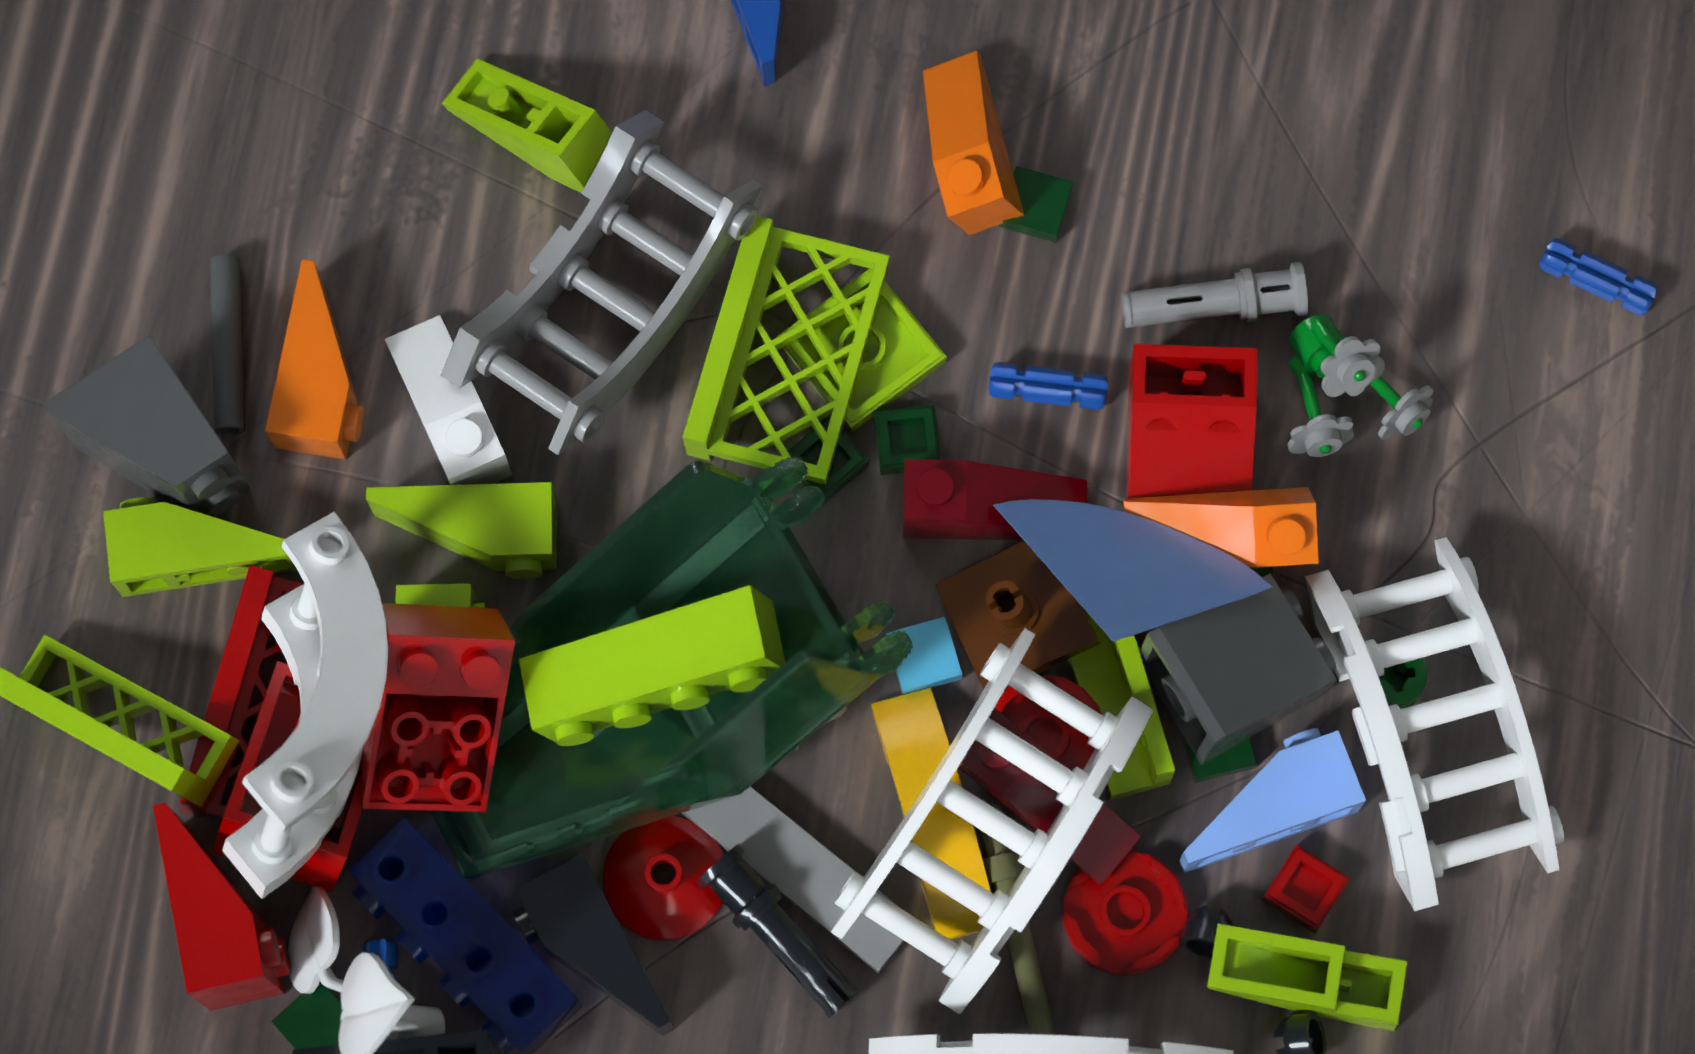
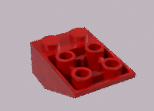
[1126,344,1257,499]
[360,603,515,812]

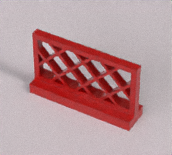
[179,565,302,820]

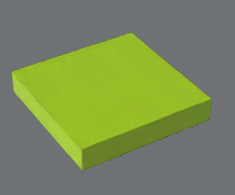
[777,268,947,433]

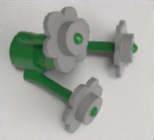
[1287,314,1433,457]

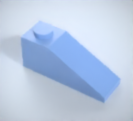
[1179,728,1366,874]

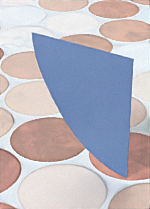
[993,499,1272,642]

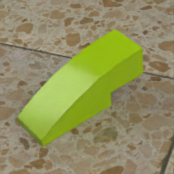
[1207,924,1407,1031]

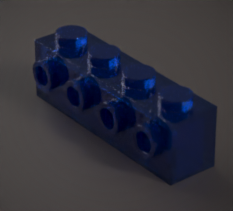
[348,817,583,1054]

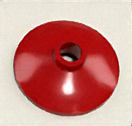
[602,816,724,941]

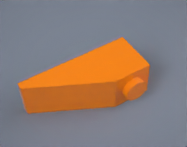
[923,50,1025,235]
[265,259,364,459]
[1123,487,1319,568]

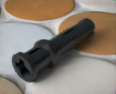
[696,844,859,1018]

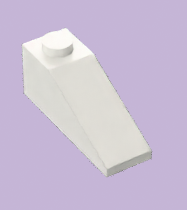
[385,315,512,485]

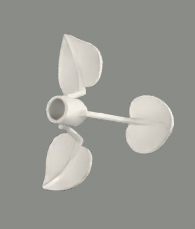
[288,886,445,1054]

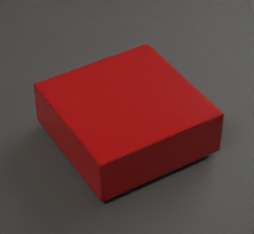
[1262,844,1350,933]

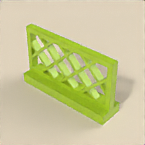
[682,216,890,485]

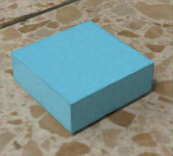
[886,617,963,695]

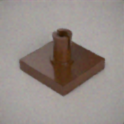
[935,540,1101,690]

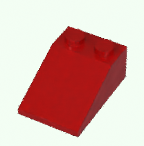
[211,661,362,892]
[153,803,291,1011]

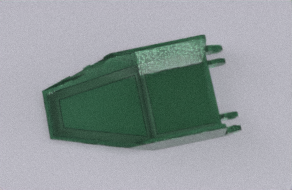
[430,456,913,880]

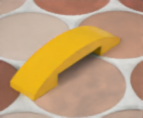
[871,687,991,940]

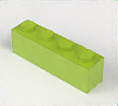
[519,585,787,746]

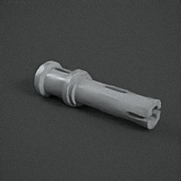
[1121,262,1308,328]

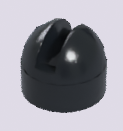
[1180,906,1233,958]
[1274,1012,1326,1054]

